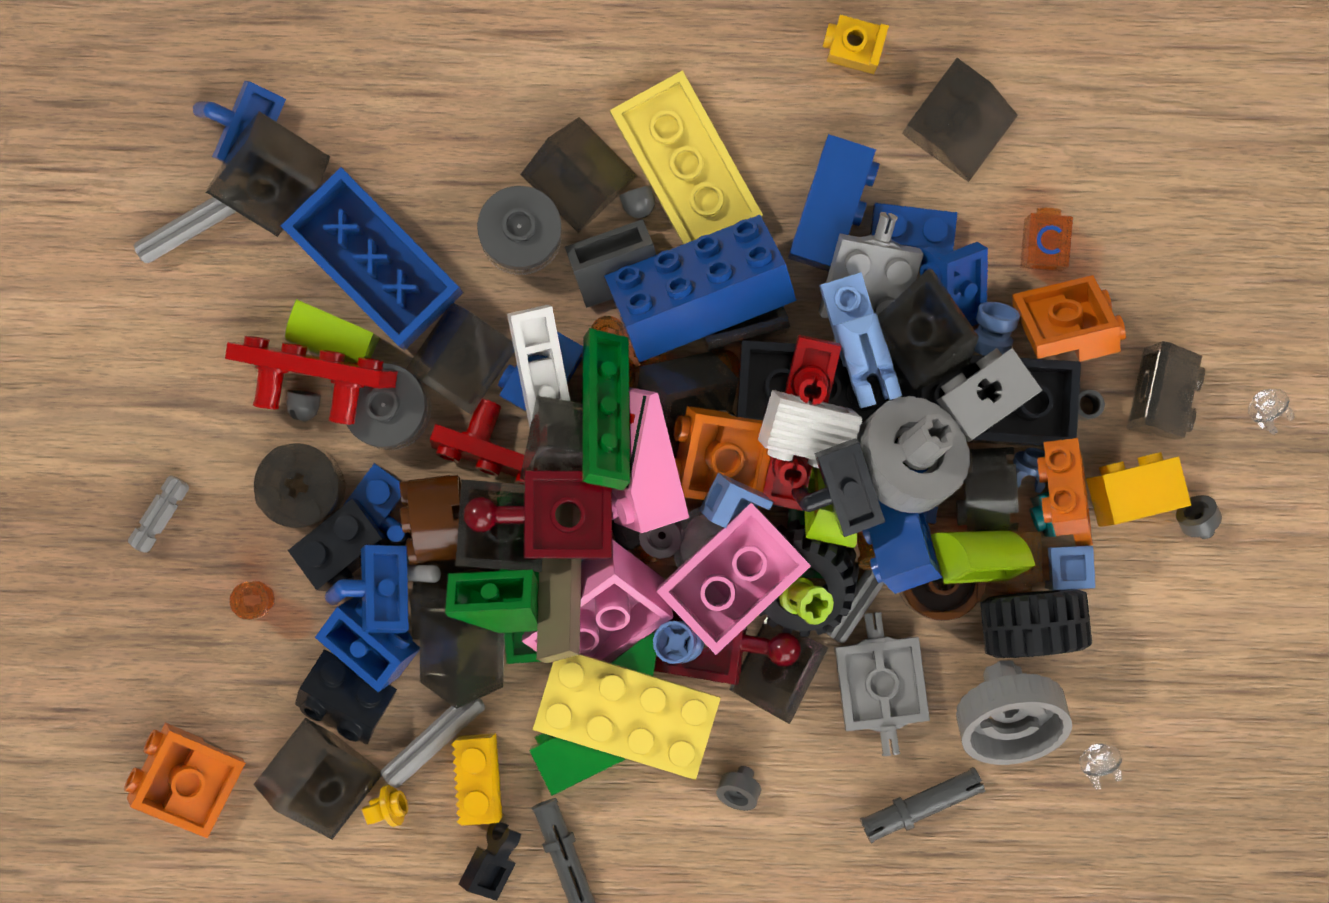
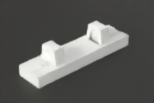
[507,305,583,471]

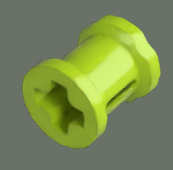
[779,576,834,625]

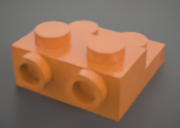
[1012,275,1126,362]
[674,406,770,508]
[1037,438,1093,546]
[124,722,246,838]

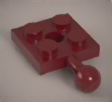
[463,471,612,559]
[654,609,801,685]

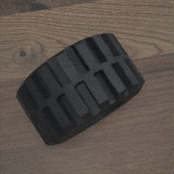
[759,520,859,637]
[980,589,1092,658]

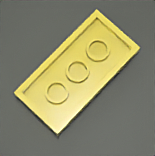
[610,70,763,244]
[533,654,721,780]

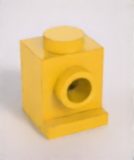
[822,14,889,74]

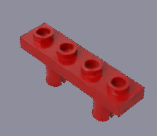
[763,334,842,511]
[225,336,398,425]
[430,398,577,487]

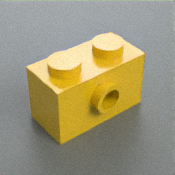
[1086,452,1191,527]

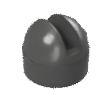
[619,186,655,218]
[286,390,321,422]

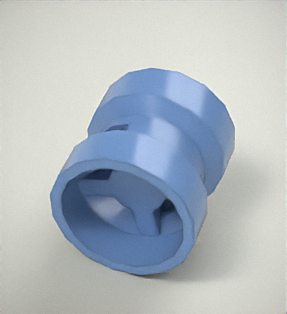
[970,302,1020,356]
[653,621,704,664]

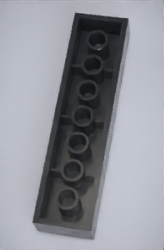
[736,340,1081,447]

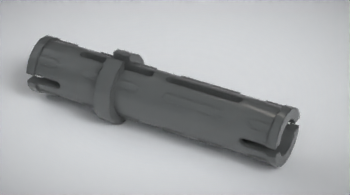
[859,767,985,844]
[532,798,595,903]

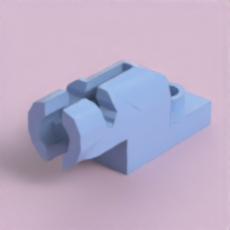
[819,272,902,408]

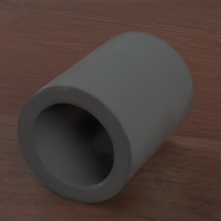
[1078,390,1105,421]

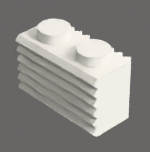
[758,390,862,468]

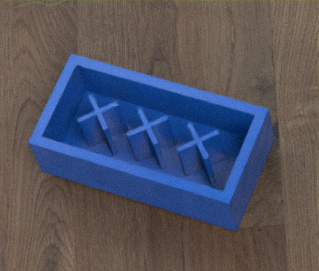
[281,167,464,351]
[604,215,797,363]

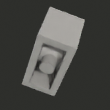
[936,348,1042,442]

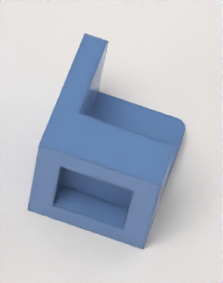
[699,472,773,528]
[1045,546,1095,590]

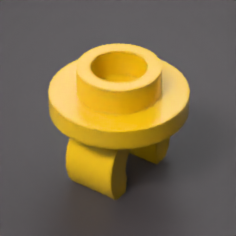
[361,785,408,827]

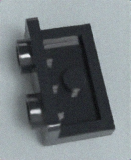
[287,498,392,591]
[295,649,397,744]

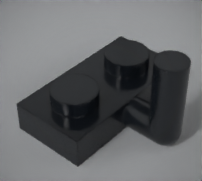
[791,438,885,537]

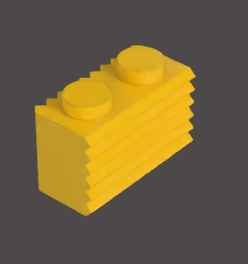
[451,733,502,826]

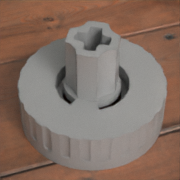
[857,396,970,513]
[956,661,1072,765]

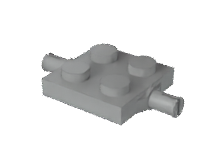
[819,212,923,331]
[834,612,930,756]

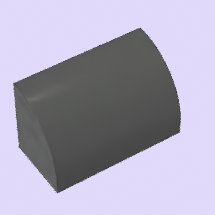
[565,219,656,308]

